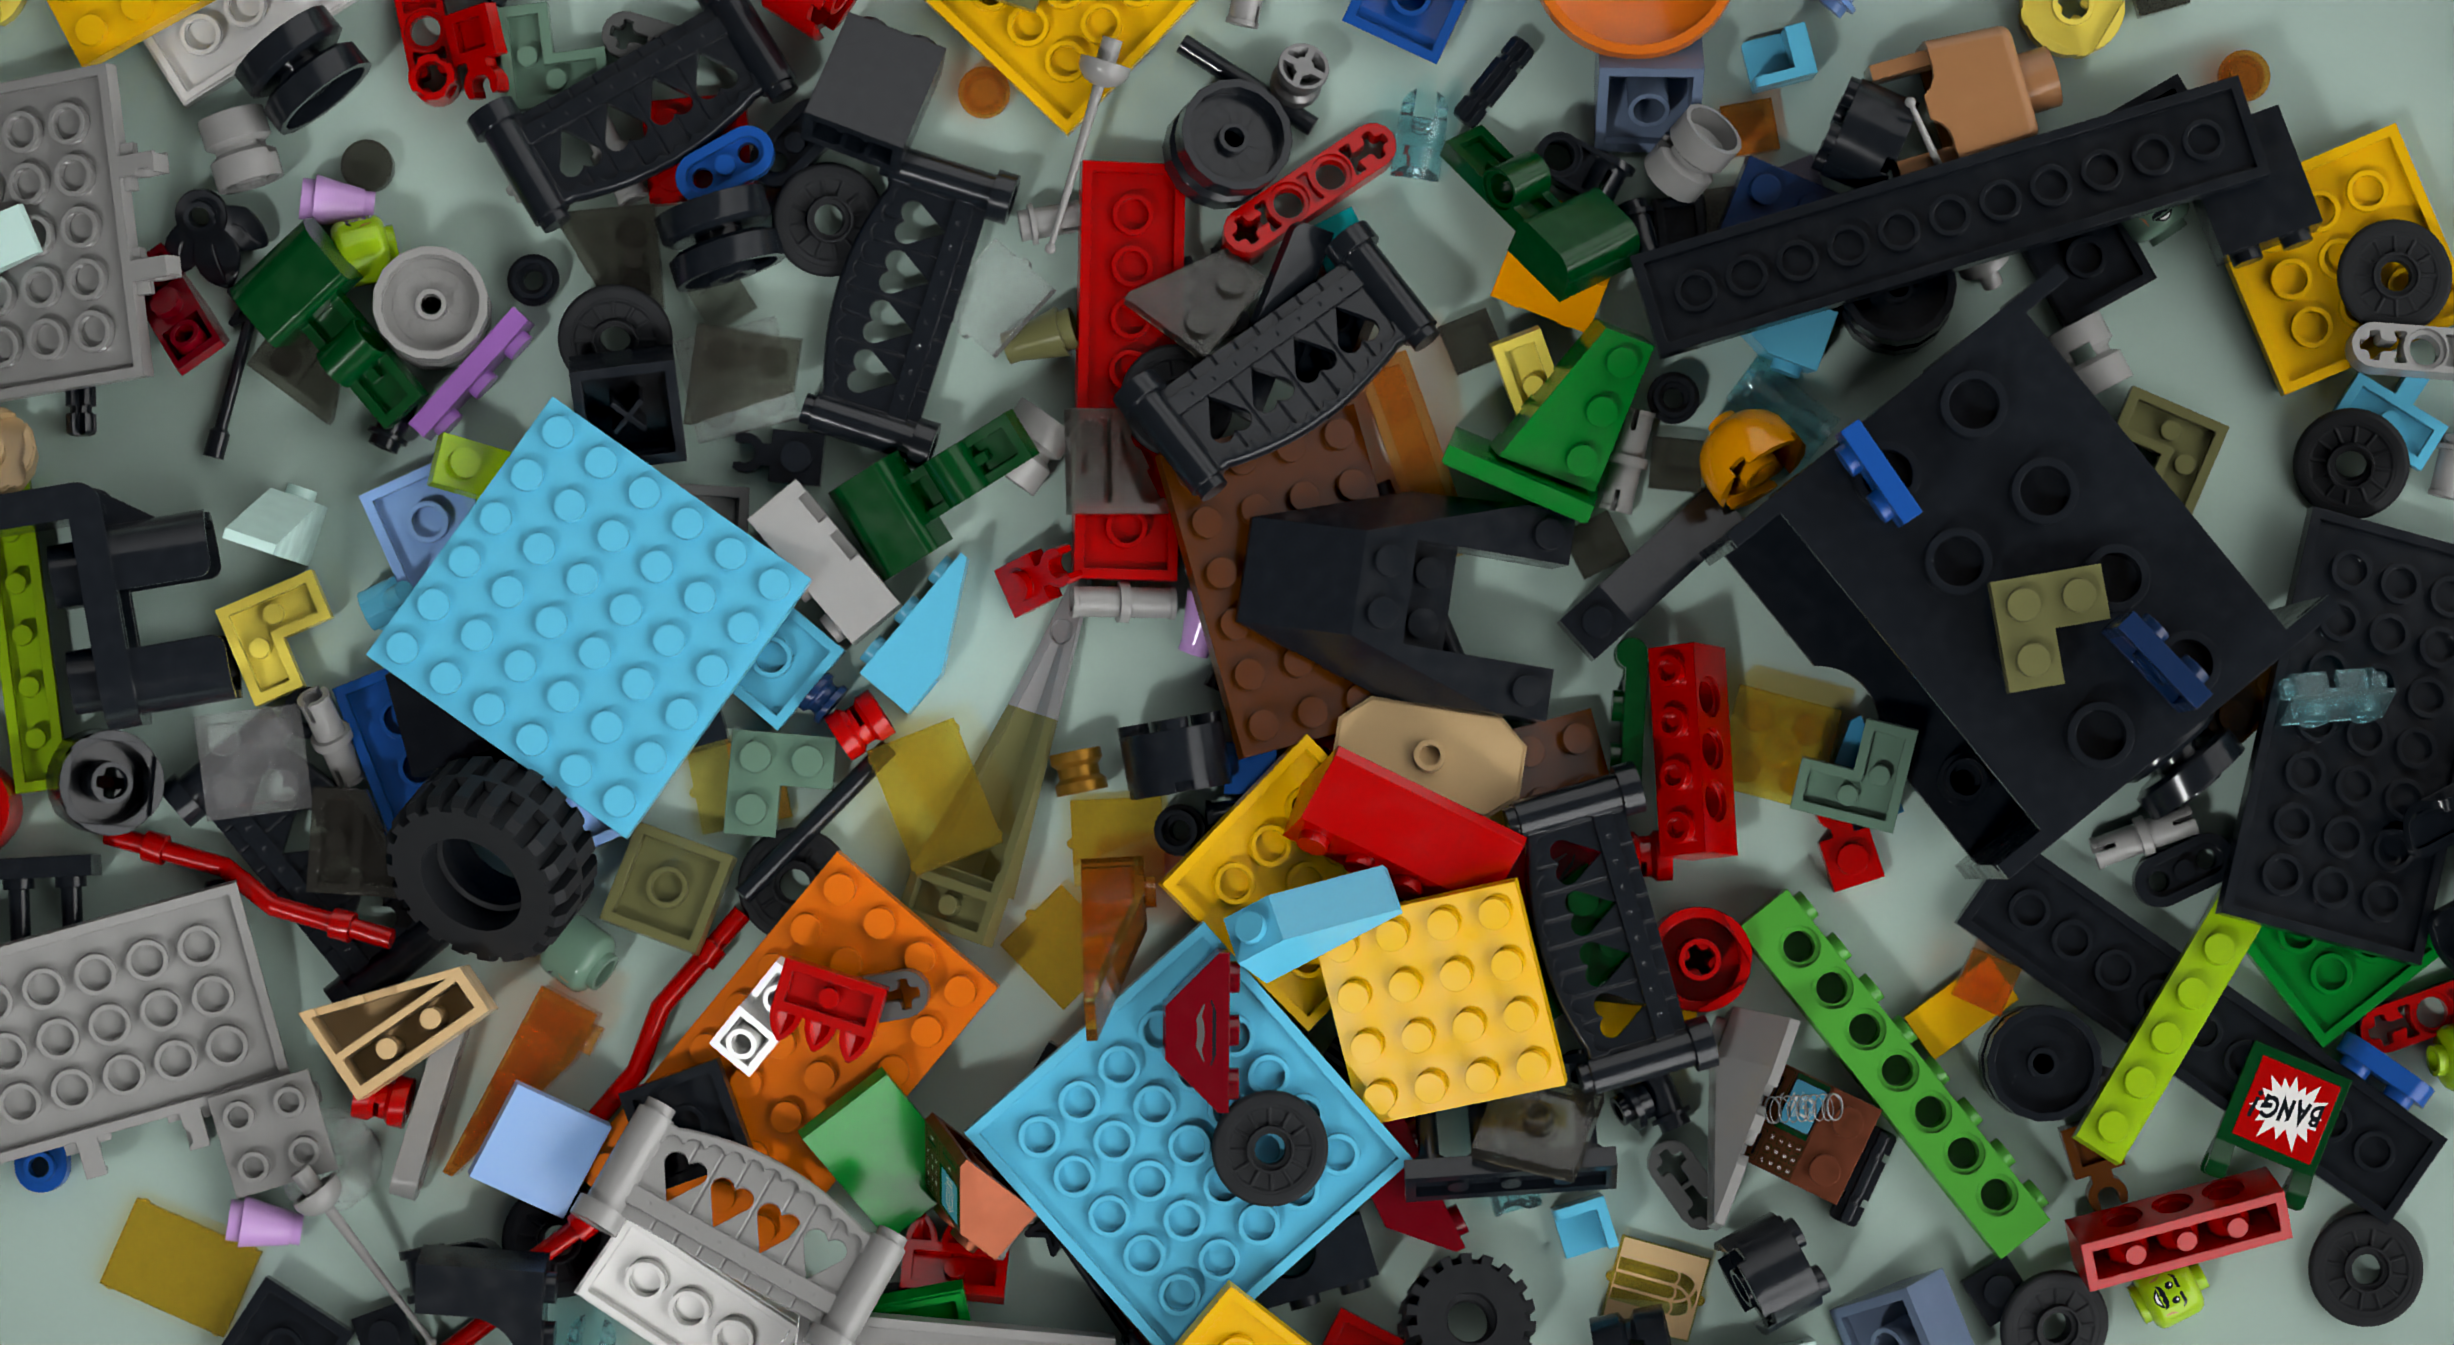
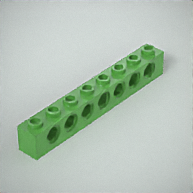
[1739,889,2050,1259]

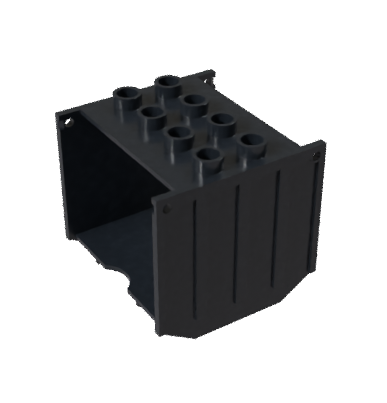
[1699,264,2341,879]

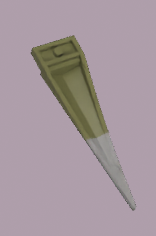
[900,579,1092,948]

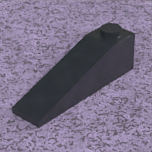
[1557,488,1744,662]

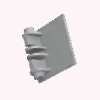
[207,1068,339,1199]

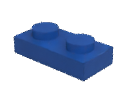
[1834,419,1923,528]

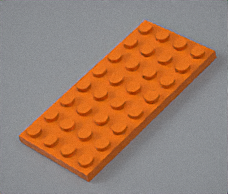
[584,850,1000,1253]

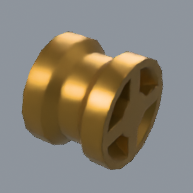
[1049,746,1108,797]

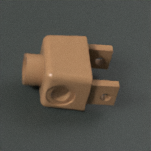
[1863,26,2063,178]

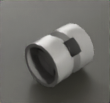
[1644,103,1742,203]
[197,104,284,195]
[2047,310,2133,396]
[1005,397,1076,496]

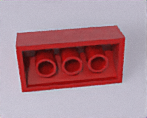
[1282,746,1527,900]

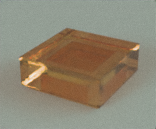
[1718,97,1780,159]
[1950,947,2022,1017]

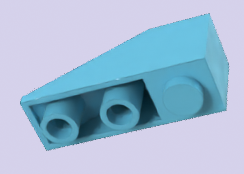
[859,553,970,715]

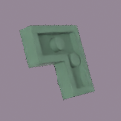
[497,1,609,112]
[1790,717,1918,834]
[723,729,838,838]

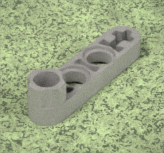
[2344,322,2454,381]
[389,1028,470,1201]

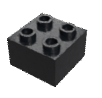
[569,344,687,465]

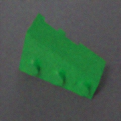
[1489,318,1655,492]

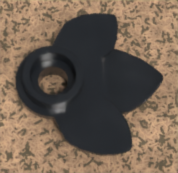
[165,188,269,289]

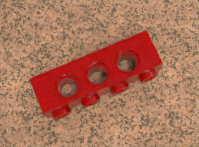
[1648,642,1738,861]
[2064,1166,2293,1292]

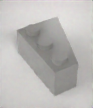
[747,479,903,645]

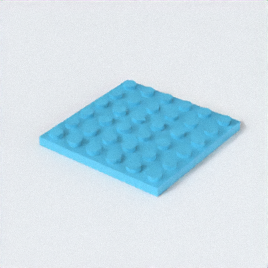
[366,396,812,840]
[964,920,1413,1345]

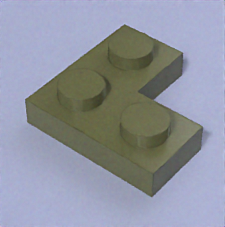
[2116,385,2229,514]
[1987,563,2111,694]

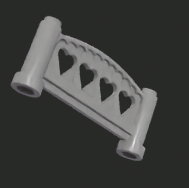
[570,1096,908,1345]

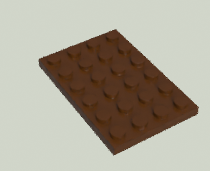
[1155,404,1380,760]

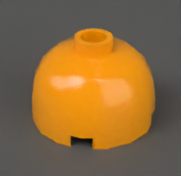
[1699,409,1806,509]

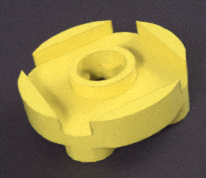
[2018,0,2125,59]

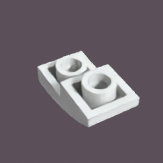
[709,956,785,1077]

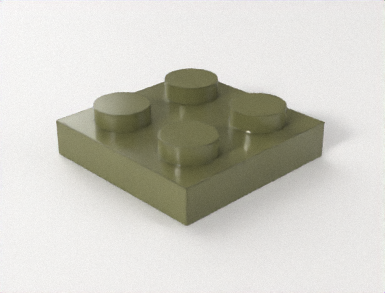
[599,822,738,956]

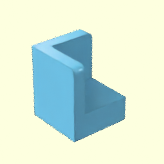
[1741,22,1818,95]
[1550,1192,1619,1259]

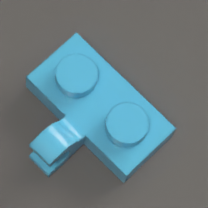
[2332,372,2449,472]

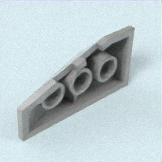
[1707,1006,1801,1231]

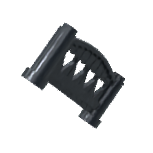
[467,0,798,233]
[799,148,1021,470]
[1113,220,1440,501]
[163,709,450,1003]
[1502,760,1720,1095]

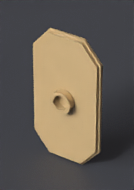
[1333,696,1527,818]

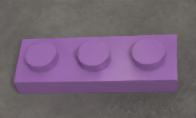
[408,307,535,441]

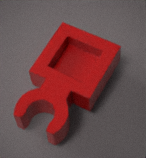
[442,2,509,100]
[994,544,1083,618]
[1815,815,1885,892]

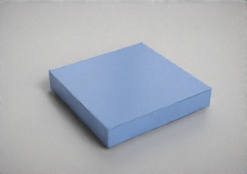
[468,1079,612,1219]

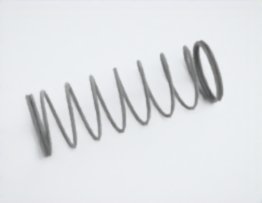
[1764,1093,1844,1124]

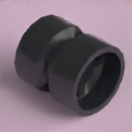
[1589,1303,1672,1345]

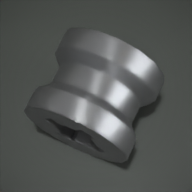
[1269,43,1329,109]

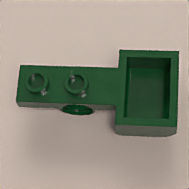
[1440,125,1640,302]
[230,218,429,429]
[828,409,1040,582]

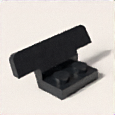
[1222,222,1374,422]

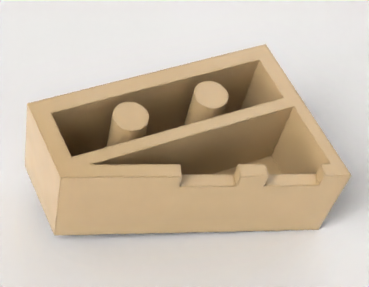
[298,965,498,1101]

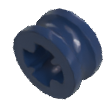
[799,672,849,724]

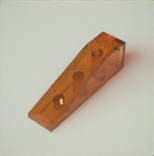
[1362,350,1465,557]
[1081,855,1157,1041]
[443,984,605,1177]

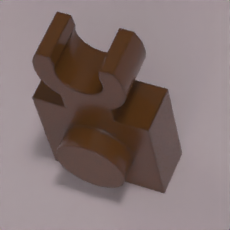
[2057,1120,2128,1212]

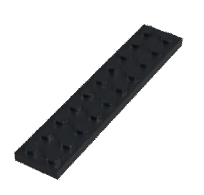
[1954,854,2448,1225]

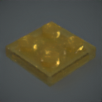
[1730,684,1842,806]

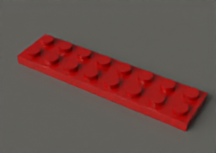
[1071,160,1185,582]

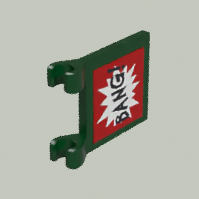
[2200,1040,2353,1211]

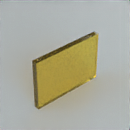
[867,717,1003,876]
[99,1197,263,1338]

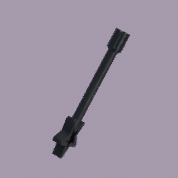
[203,288,261,460]
[1024,1218,1149,1345]

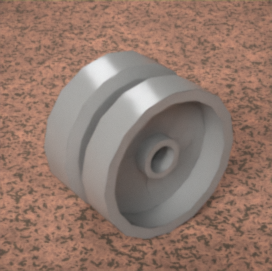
[372,246,492,370]

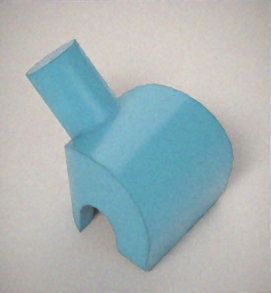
[357,576,413,631]

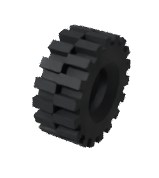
[1397,1253,1536,1345]

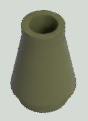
[1001,306,1078,364]

